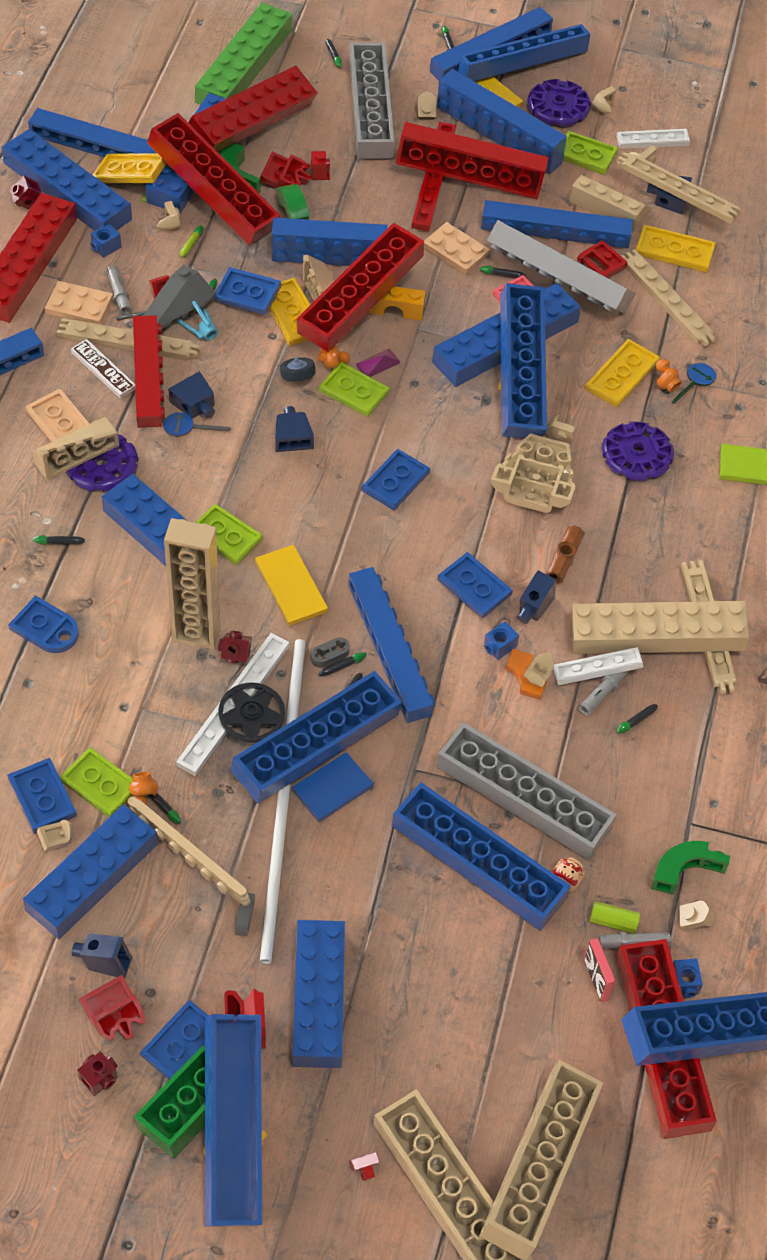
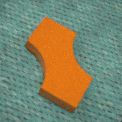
[506,649,548,700]

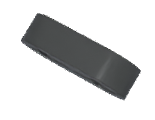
[311,637,350,668]
[235,893,255,936]

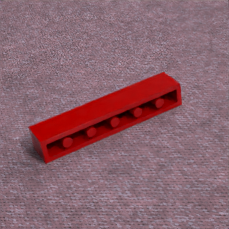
[133,315,165,428]

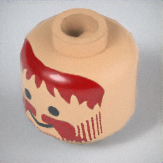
[552,857,585,892]

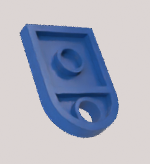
[8,595,79,653]

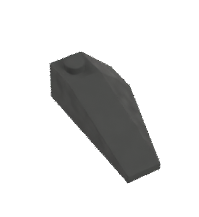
[143,265,216,329]

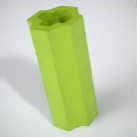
[590,901,640,934]

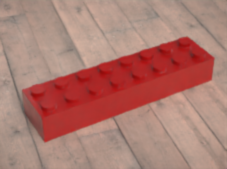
[188,65,318,152]
[147,113,281,246]
[395,122,549,200]
[0,193,77,323]
[297,223,424,352]
[616,939,717,1139]

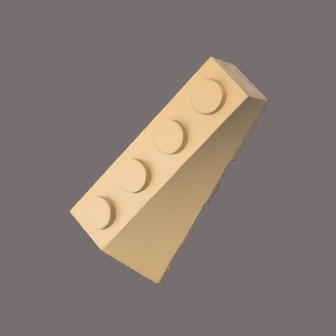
[569,175,651,232]
[303,255,353,331]
[33,417,119,480]

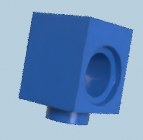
[90,224,122,258]
[484,621,519,660]
[673,958,703,998]

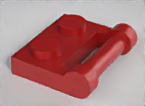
[577,240,628,279]

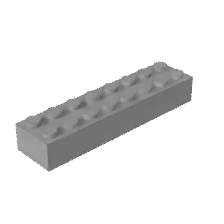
[349,43,394,159]
[487,220,636,315]
[437,722,617,861]

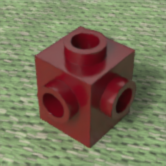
[10,175,42,210]
[218,631,252,663]
[77,1051,118,1096]

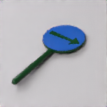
[672,363,716,404]

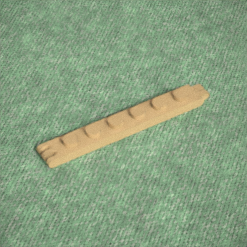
[616,152,742,223]
[620,249,715,347]
[56,318,201,360]
[681,560,737,694]
[128,797,250,906]

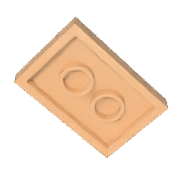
[424,222,490,275]
[44,281,113,325]
[26,389,89,442]

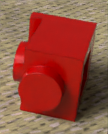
[311,151,330,180]

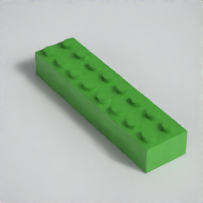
[195,2,292,105]

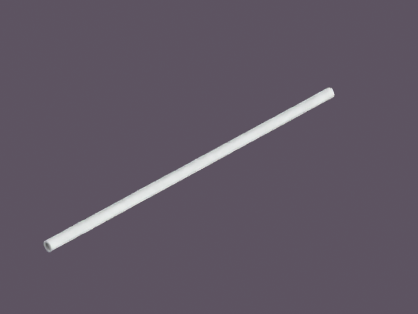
[260,639,306,964]

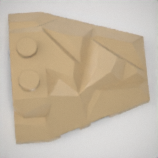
[490,434,575,513]

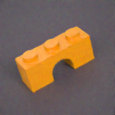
[368,286,426,321]

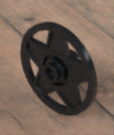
[218,682,285,743]

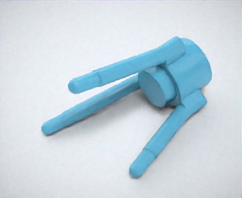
[174,301,218,341]

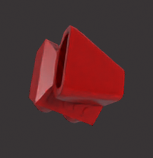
[224,988,266,1049]

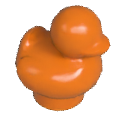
[318,346,350,369]
[656,359,682,393]
[129,772,158,805]

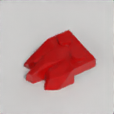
[260,151,312,188]
[79,975,146,1041]

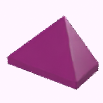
[356,348,400,377]

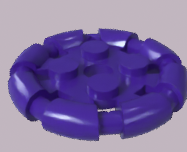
[527,79,591,127]
[602,421,674,481]
[66,434,139,492]

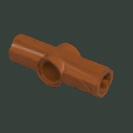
[546,525,585,584]

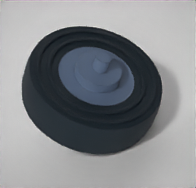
[280,357,316,382]

